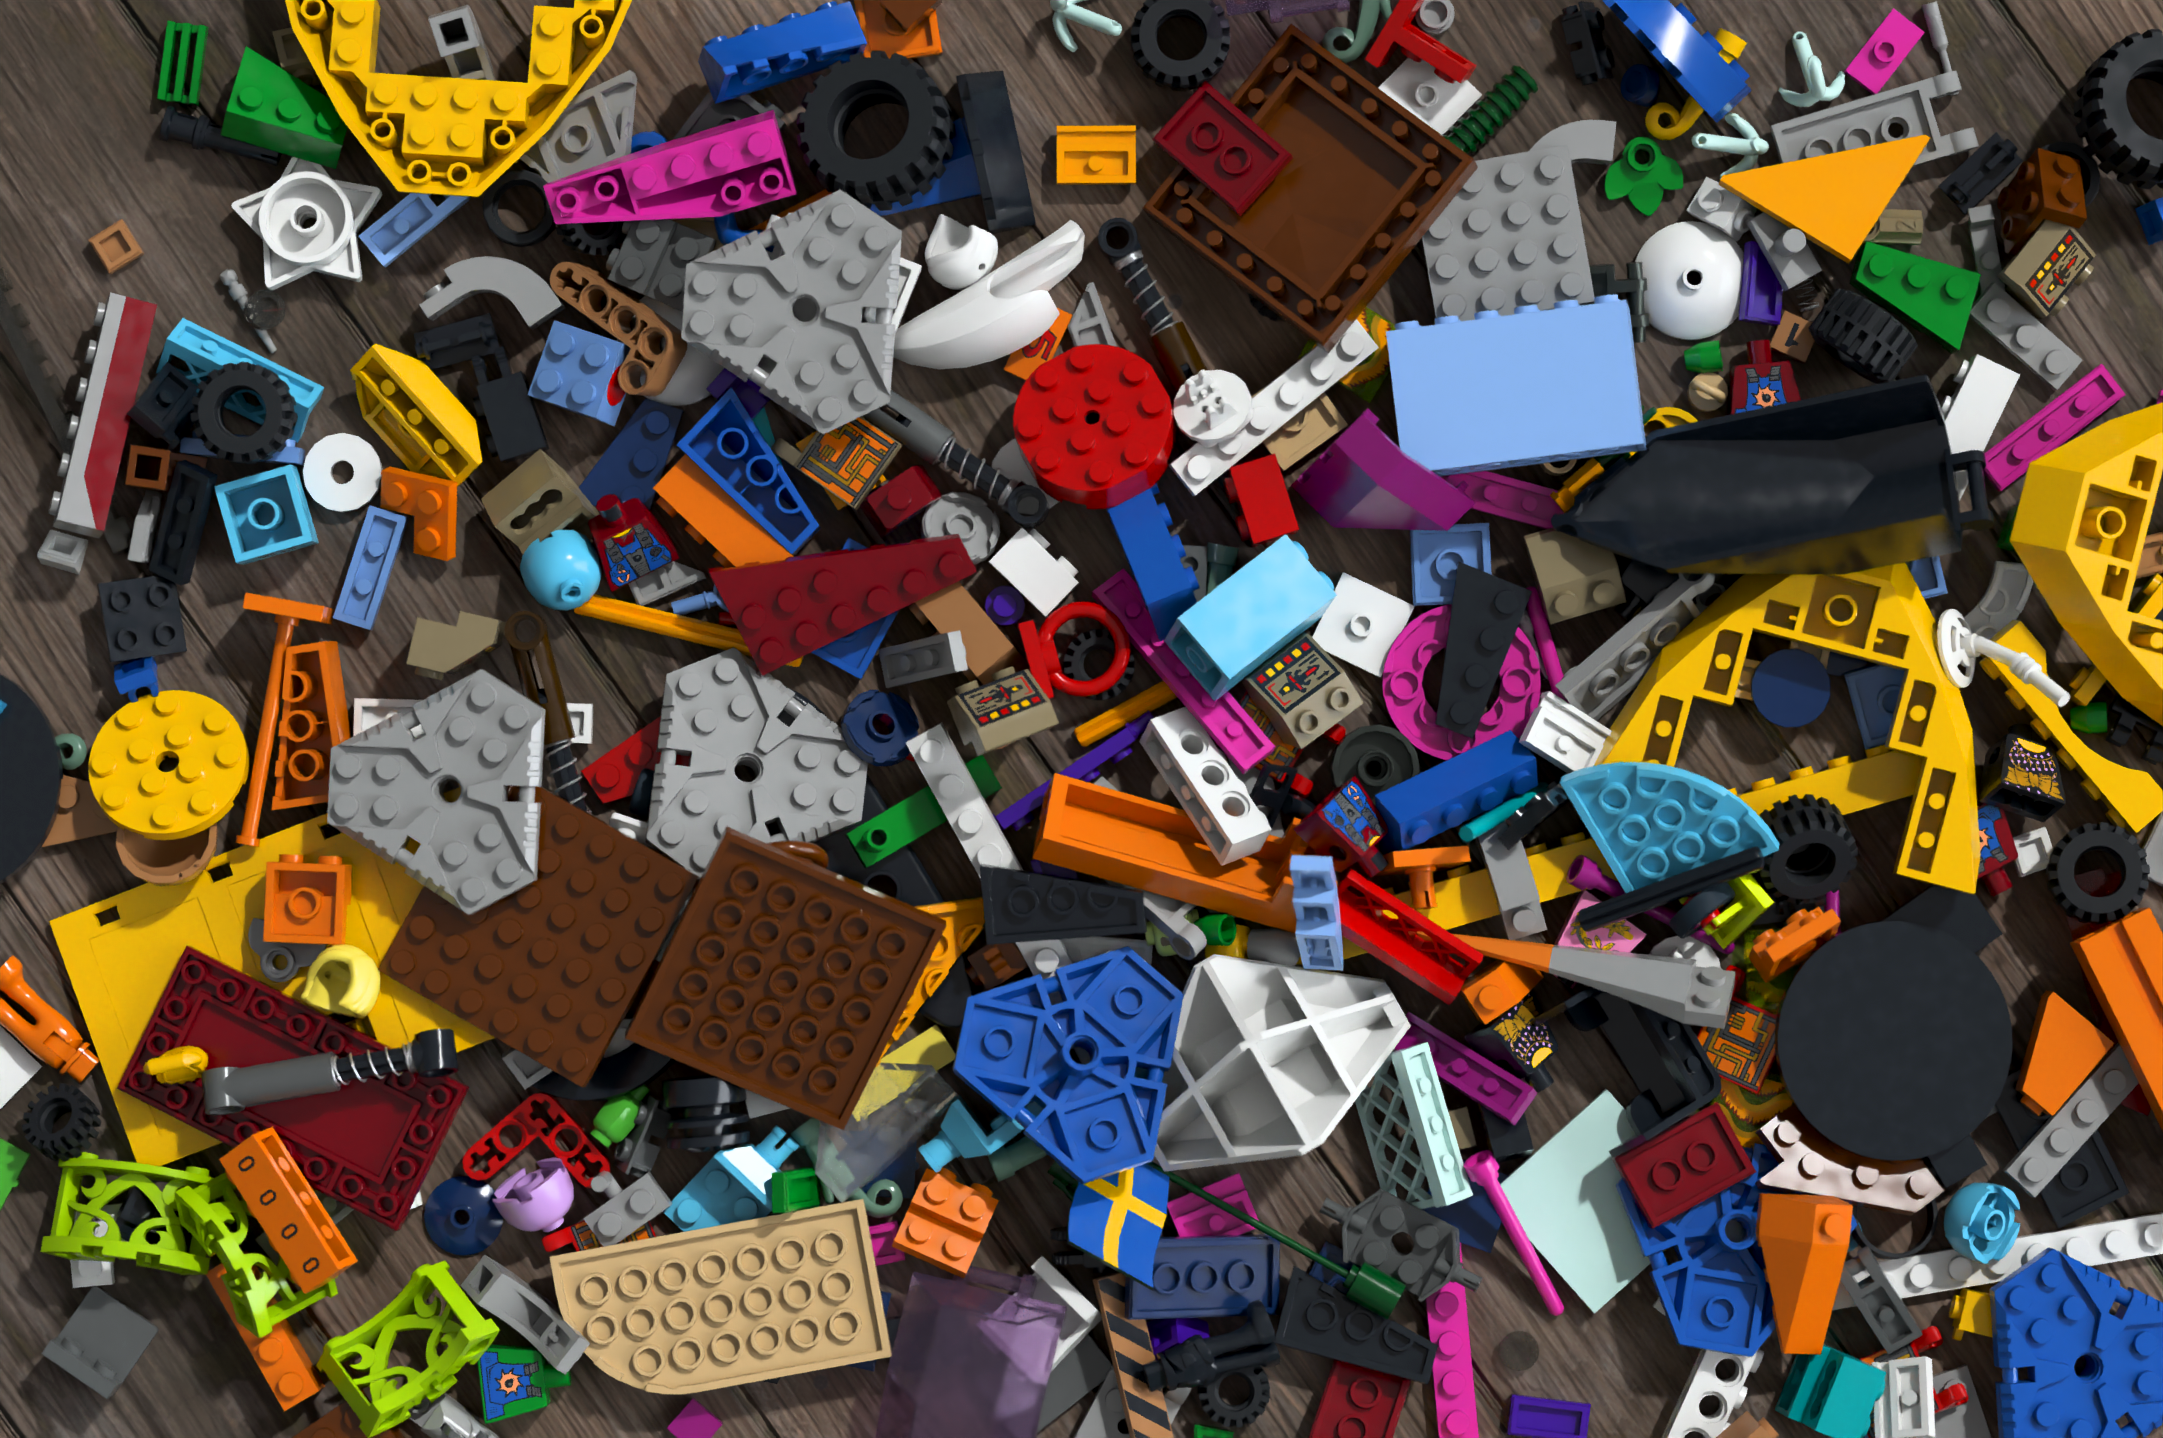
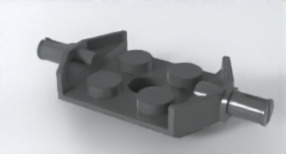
[1319,1189,1483,1302]

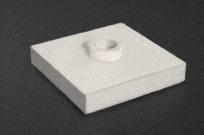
[1378,58,1482,135]
[1312,572,1414,678]

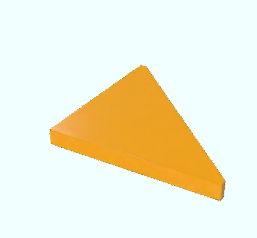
[1718,135,1930,264]
[876,897,985,1067]

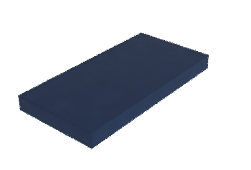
[1124,1234,1280,1320]

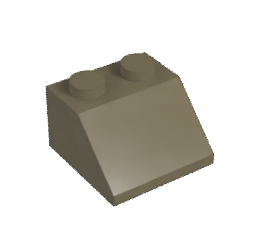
[1524,527,1626,624]

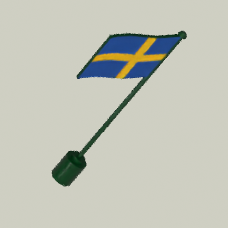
[1067,1161,1406,1320]

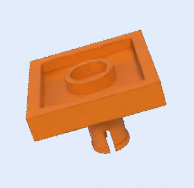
[1375,845,1470,910]

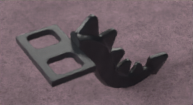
[1250,763,1379,845]

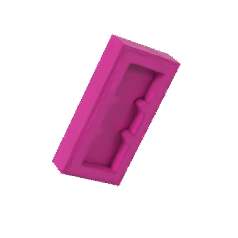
[1844,8,1925,95]

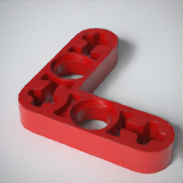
[462,1092,612,1188]

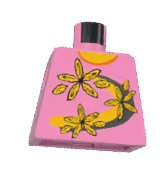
[1553,890,1647,989]

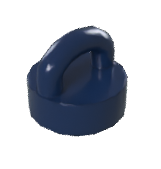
[1621,64,1660,107]

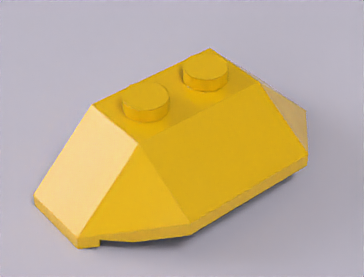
[350,344,482,487]

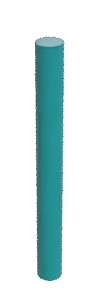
[1459,782,1549,842]

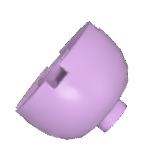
[493,1157,574,1232]

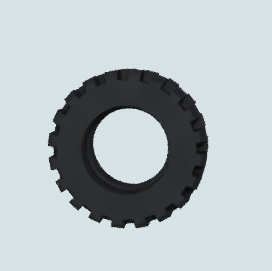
[2074,29,2163,189]
[796,51,956,211]

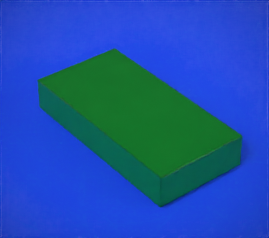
[771,1167,820,1213]

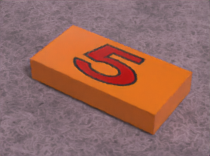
[1003,308,1073,381]

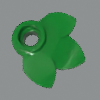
[1604,137,1683,216]

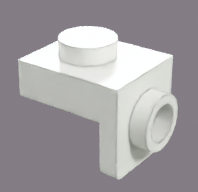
[1686,177,1757,241]

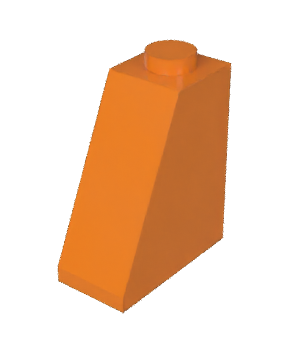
[1459,959,1544,1025]
[2016,990,2114,1116]

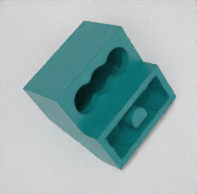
[1775,1345,1887,1438]

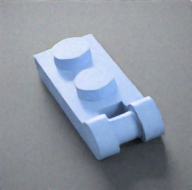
[359,193,470,268]

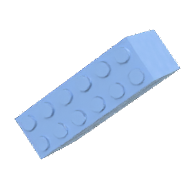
[1386,295,1647,477]

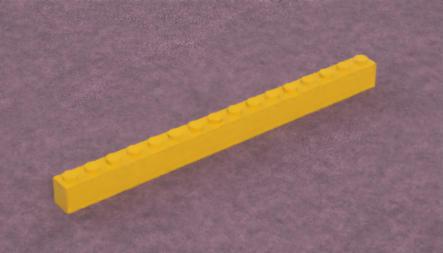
[1342,744,1923,959]

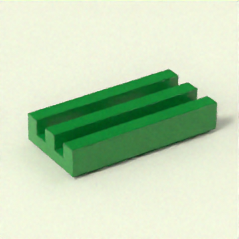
[157,21,209,105]

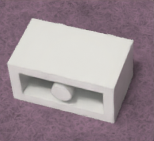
[989,528,1079,618]

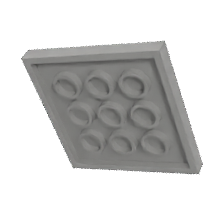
[1422,144,1595,321]

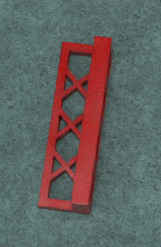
[1337,869,1484,1005]

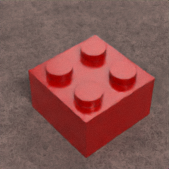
[1223,453,1299,548]

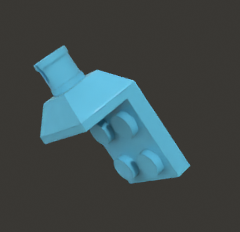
[918,1095,1043,1173]
[662,1125,799,1232]

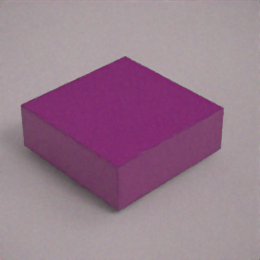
[666,1397,723,1438]

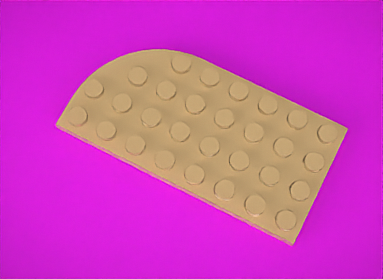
[550,1199,892,1395]

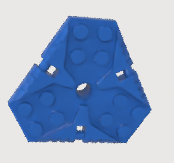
[952,946,1184,1184]
[1616,1128,1857,1358]
[1989,1247,2163,1438]

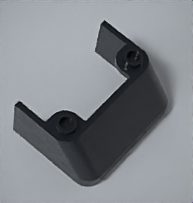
[1531,986,1721,1158]

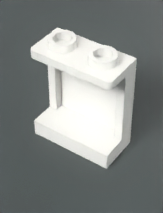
[976,1256,1102,1385]

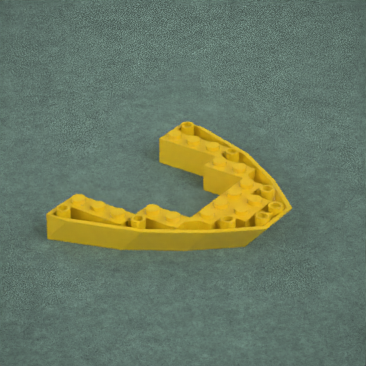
[285,0,632,197]
[2009,402,2163,726]
[1593,562,1981,894]

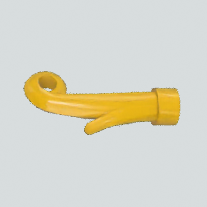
[1645,28,1747,140]

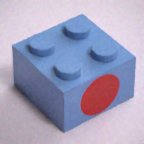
[528,320,631,427]

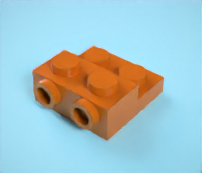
[263,854,352,945]
[1748,906,1841,983]
[892,1167,999,1279]

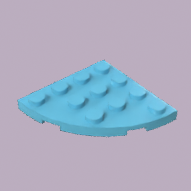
[1560,762,1780,893]

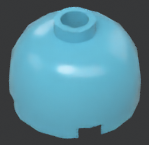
[520,530,602,611]
[1944,1182,2020,1264]

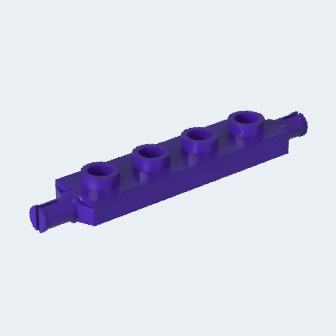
[992,710,1154,831]

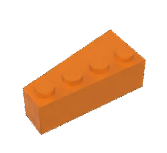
[271,641,351,811]

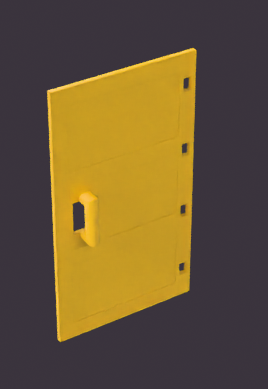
[49,783,495,1167]

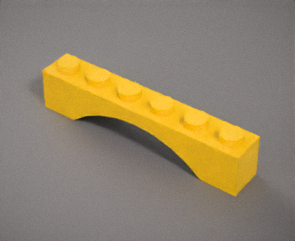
[1979,620,2163,833]

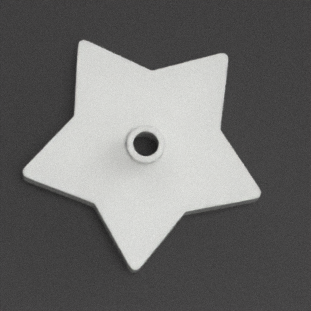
[231,156,382,291]

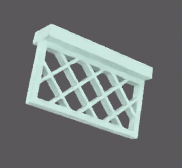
[1355,1042,1473,1209]

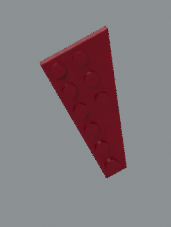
[709,534,977,676]

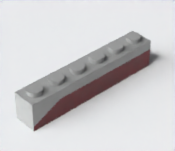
[48,292,157,539]

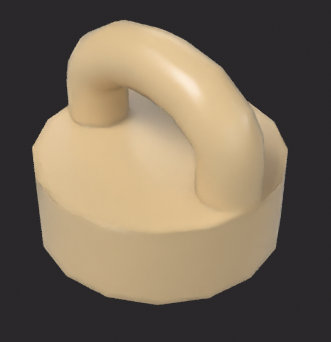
[1687,373,1728,412]

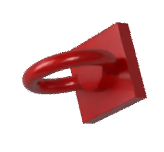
[1018,601,1131,700]

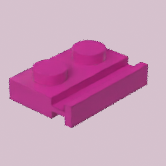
[1167,1172,1259,1237]

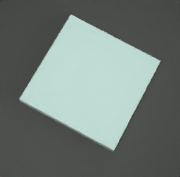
[1500,1089,1666,1314]

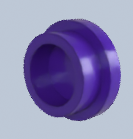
[985,586,1025,625]

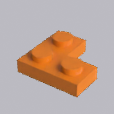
[381,466,457,561]

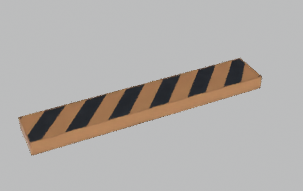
[1093,1272,1174,1438]

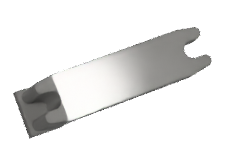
[1967,204,2005,294]

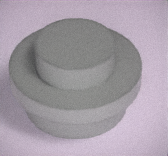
[1415,0,1455,34]

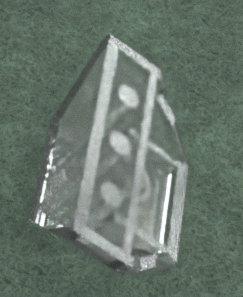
[815,1063,958,1203]

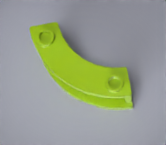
[40,1152,216,1275]
[174,1173,338,1338]
[316,1261,500,1438]

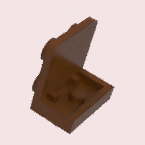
[1997,148,2087,255]

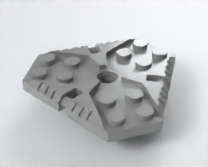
[681,189,902,435]
[645,647,868,877]
[327,669,545,915]

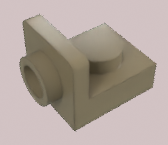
[272,27,322,87]

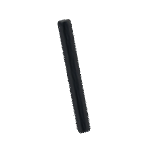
[1578,847,1765,932]

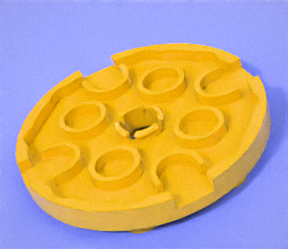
[88,690,249,840]

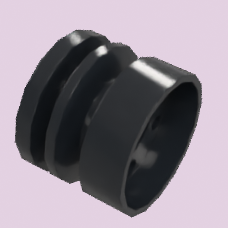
[662,1075,750,1153]

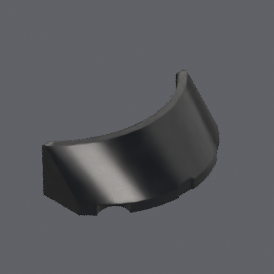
[956,71,1036,234]

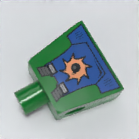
[478,1344,571,1424]

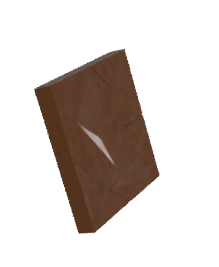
[1142,24,1478,353]

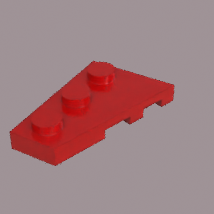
[581,716,690,804]

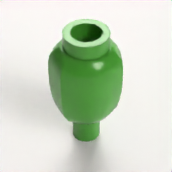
[590,1085,650,1148]

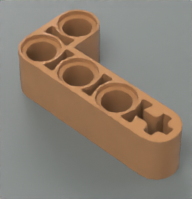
[550,262,687,397]

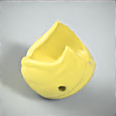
[301,944,381,1018]

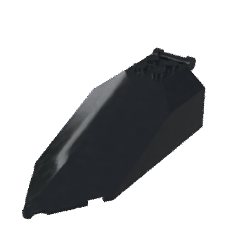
[1551,375,1994,575]

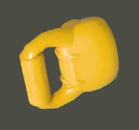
[143,1046,208,1085]

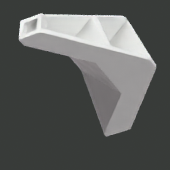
[1154,954,1411,1172]

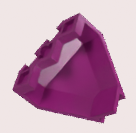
[1291,408,1475,531]

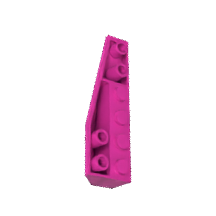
[543,110,797,224]

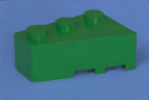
[221,46,348,169]
[1849,241,1981,354]

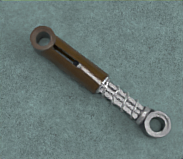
[1098,218,1219,412]
[505,611,593,815]

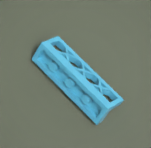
[156,318,325,443]

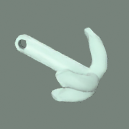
[1050,0,1122,52]
[1778,32,1845,107]
[1691,112,1769,179]

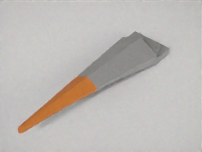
[1416,932,1735,1029]

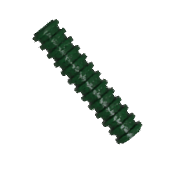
[1442,65,1538,154]

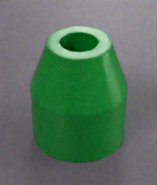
[1684,340,1723,373]
[2070,701,2108,734]
[1193,914,1236,946]

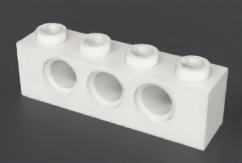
[1139,707,1272,866]
[1661,1348,1764,1438]

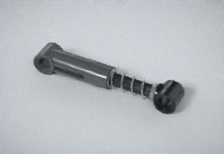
[861,390,1049,528]
[201,1029,459,1115]

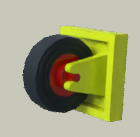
[1669,874,1774,950]

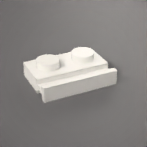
[1519,691,1612,774]
[1872,1356,1935,1438]

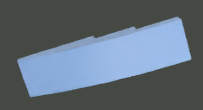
[1290,855,1344,971]

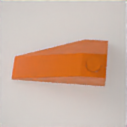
[1756,1193,1853,1355]

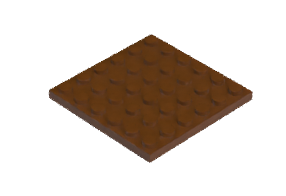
[378,786,701,1088]
[625,826,946,1130]

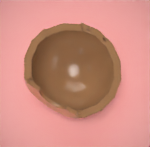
[116,823,218,886]

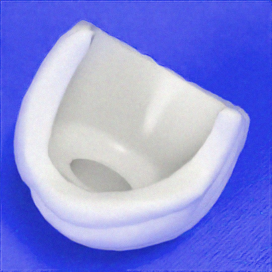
[924,214,998,290]

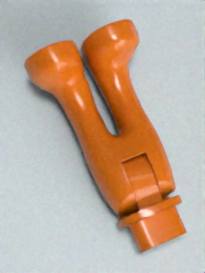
[0,955,100,1084]

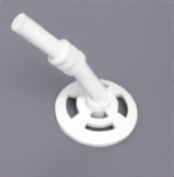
[1937,609,2070,707]

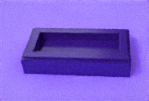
[1739,241,1783,326]
[1506,1394,1591,1438]

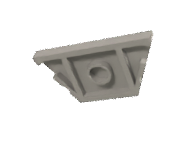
[520,70,637,183]

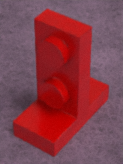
[1365,0,1477,84]

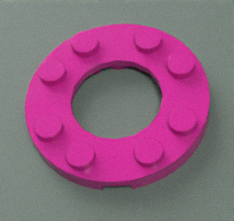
[1382,604,1541,760]

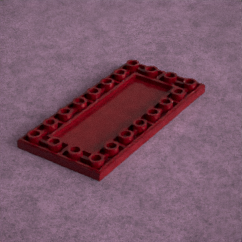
[117,946,469,1231]

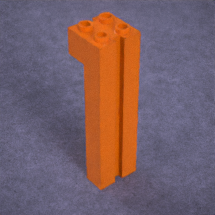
[1032,773,1337,933]
[2070,907,2163,1131]

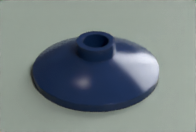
[424,1176,504,1255]

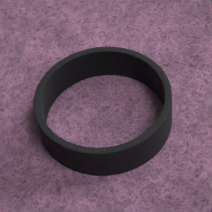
[1851,1198,1938,1260]

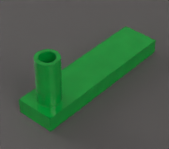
[845,754,1002,869]

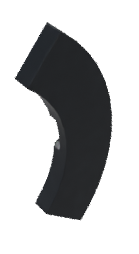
[531,1043,676,1102]

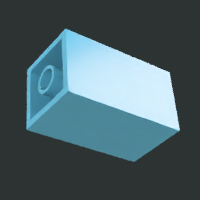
[1164,534,1337,701]

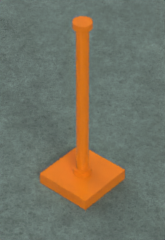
[235,592,335,847]

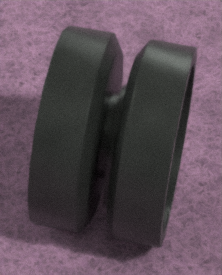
[1330,724,1420,807]

